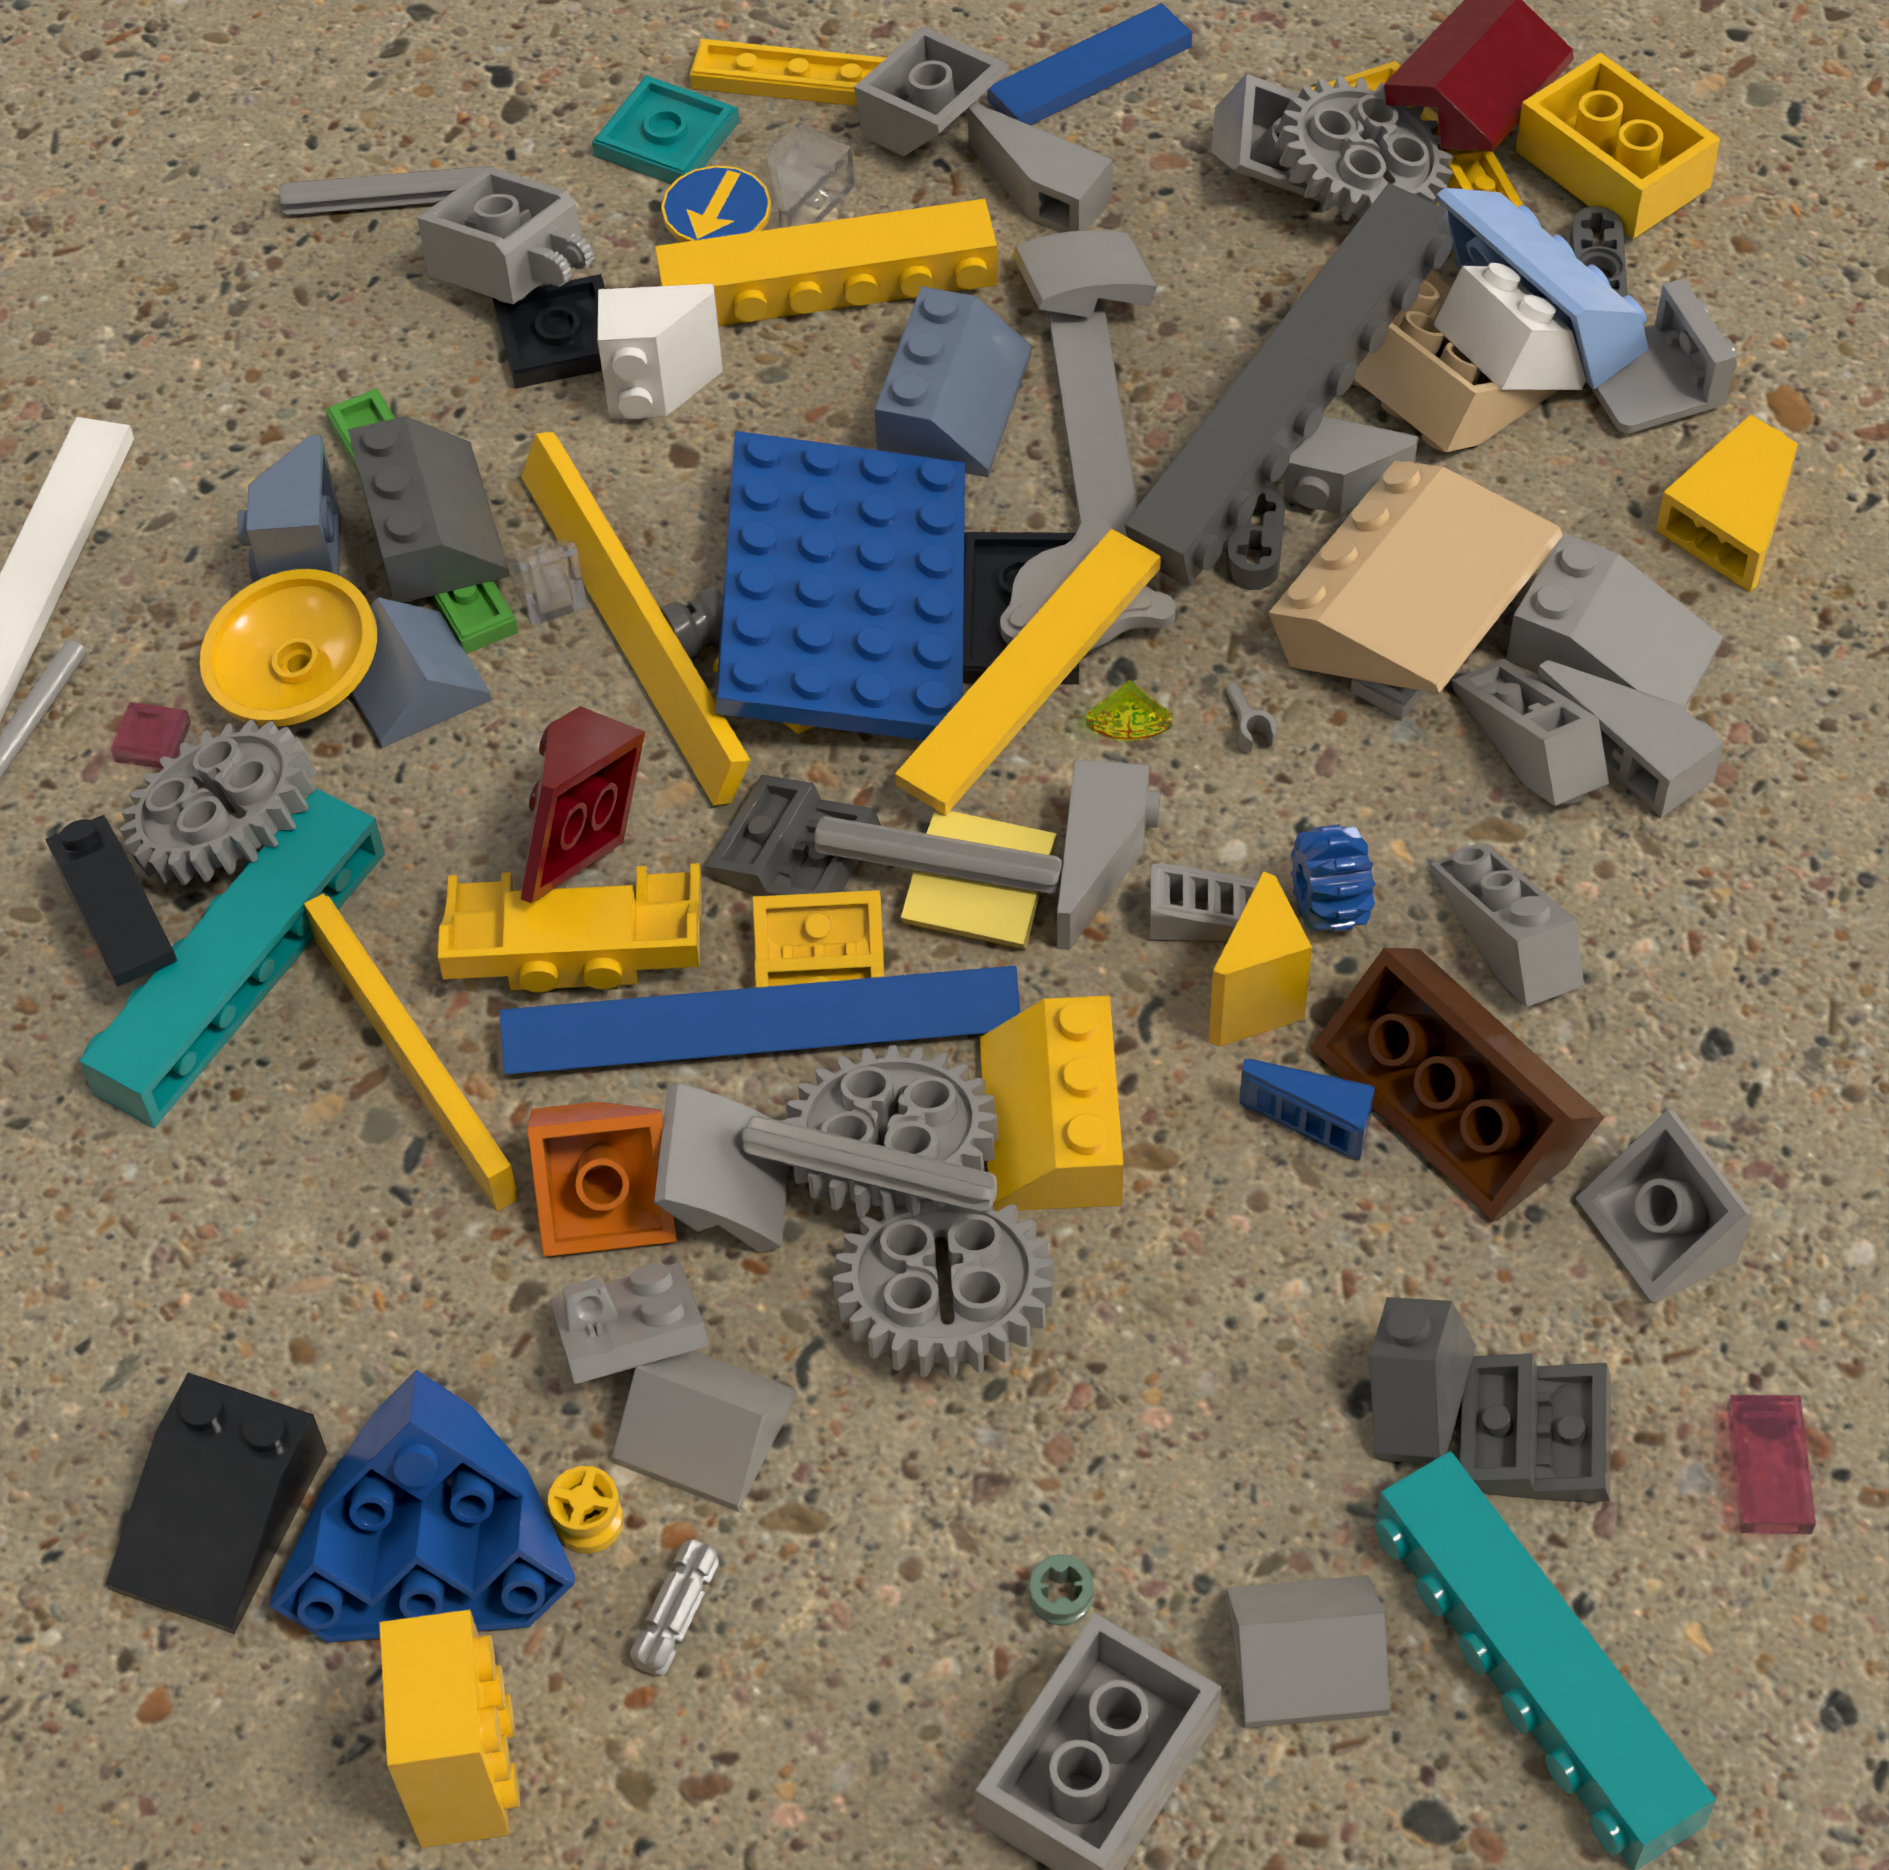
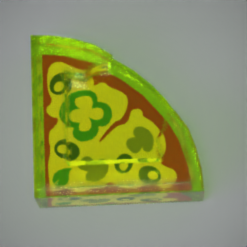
[1086,680,1173,741]

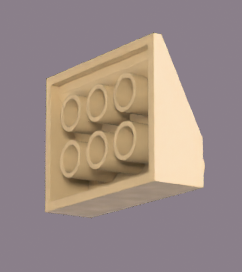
[1294,265,1559,452]
[1268,460,1563,694]

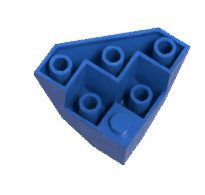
[270,1370,575,1642]

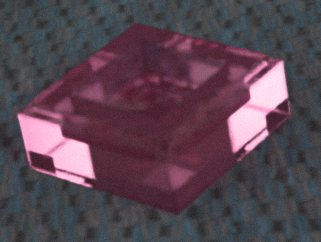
[110,702,191,769]

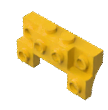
[438,863,702,993]

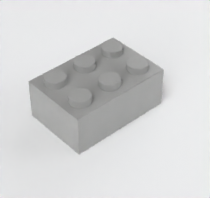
[975,1612,1221,1870]

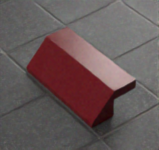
[1384,0,1574,152]

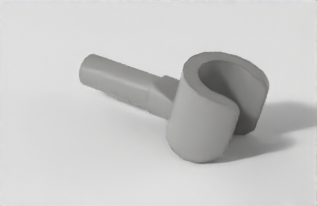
[1225,682,1277,753]

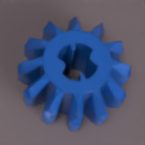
[1290,824,1376,933]

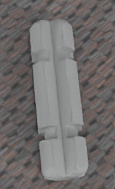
[630,1539,719,1676]

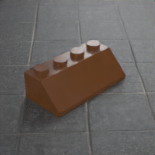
[1310,947,1604,1221]

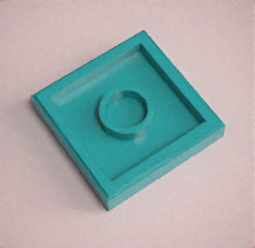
[592,75,740,184]

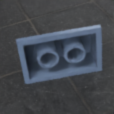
[874,286,1032,477]

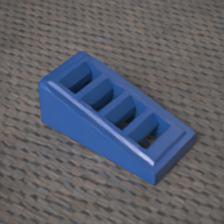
[1239,1058,1375,1160]

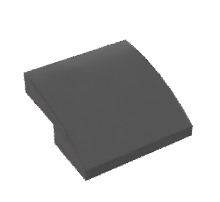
[706,775,881,896]
[1460,1353,1611,1502]

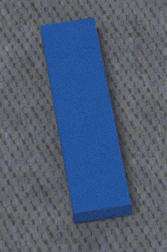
[987,3,1193,125]

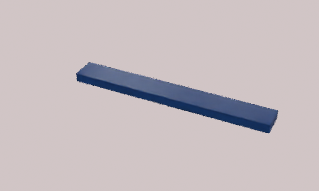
[499,965,1021,1075]

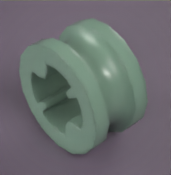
[1029,1554,1094,1626]

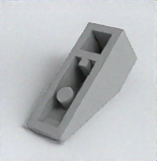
[1452,659,1609,806]
[1537,660,1724,818]
[1057,759,1161,950]

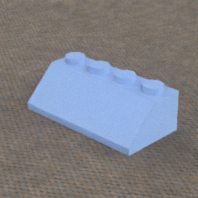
[1436,188,1649,390]

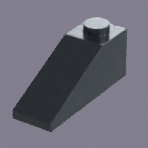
[45,814,178,987]

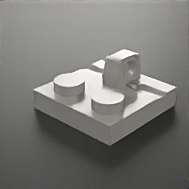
[549,1262,709,1384]

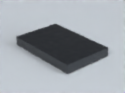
[963,532,1079,685]

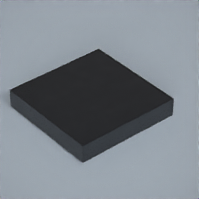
[492,274,605,389]

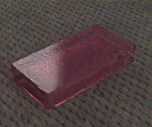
[1727,1395,1816,1534]

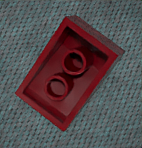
[521,706,645,904]

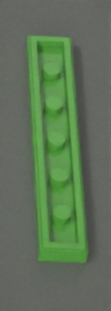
[325,388,519,654]

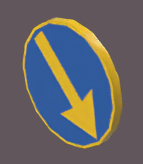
[661,165,772,242]

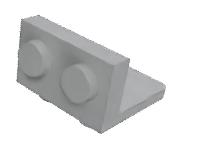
[1589,278,1737,434]

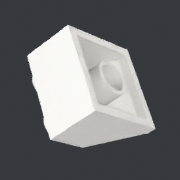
[1433,263,1586,390]
[598,284,723,420]

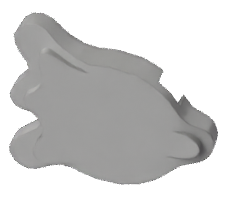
[1000,517,1176,650]

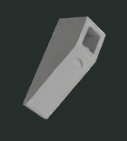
[968,102,1113,233]
[1431,843,1584,1007]

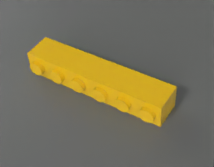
[655,199,998,326]

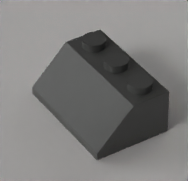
[348,416,510,603]

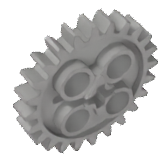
[1275,76,1453,221]
[120,720,317,885]
[782,1045,998,1219]
[833,1201,1054,1378]

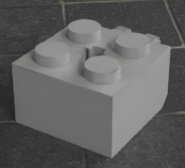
[417,167,595,304]

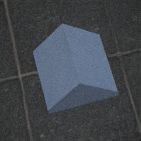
[350,597,492,748]

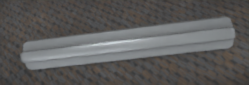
[279,166,490,216]
[814,816,1062,894]
[742,1115,998,1213]

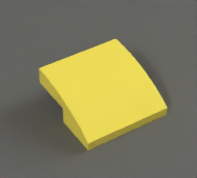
[901,810,1058,950]

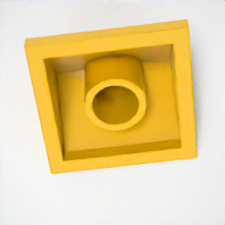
[1208,871,1312,1047]

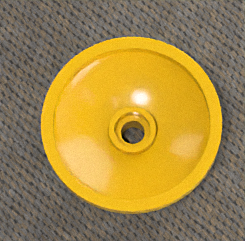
[200,569,377,727]

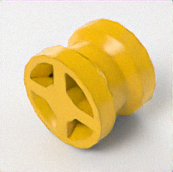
[548,1466,624,1554]

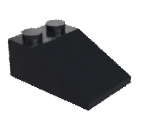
[105,1372,327,1634]

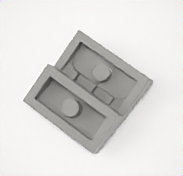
[1012,230,1157,318]
[654,1083,789,1254]

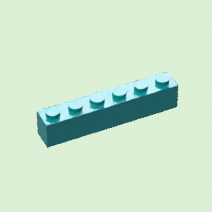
[79,787,385,1128]
[1374,1451,1716,1870]

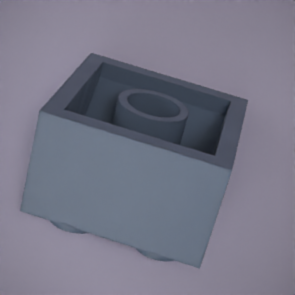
[237,435,341,583]

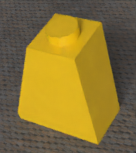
[1655,414,1798,592]

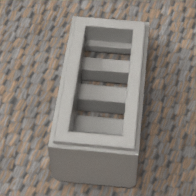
[1150,864,1259,941]

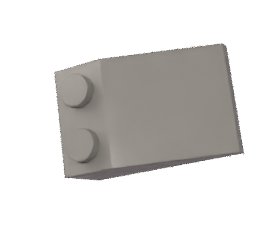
[1506,532,1723,709]

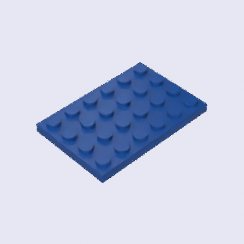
[715,431,965,740]

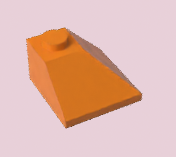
[527,1102,677,1257]

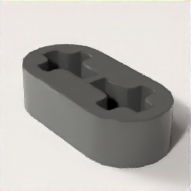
[1226,487,1285,590]

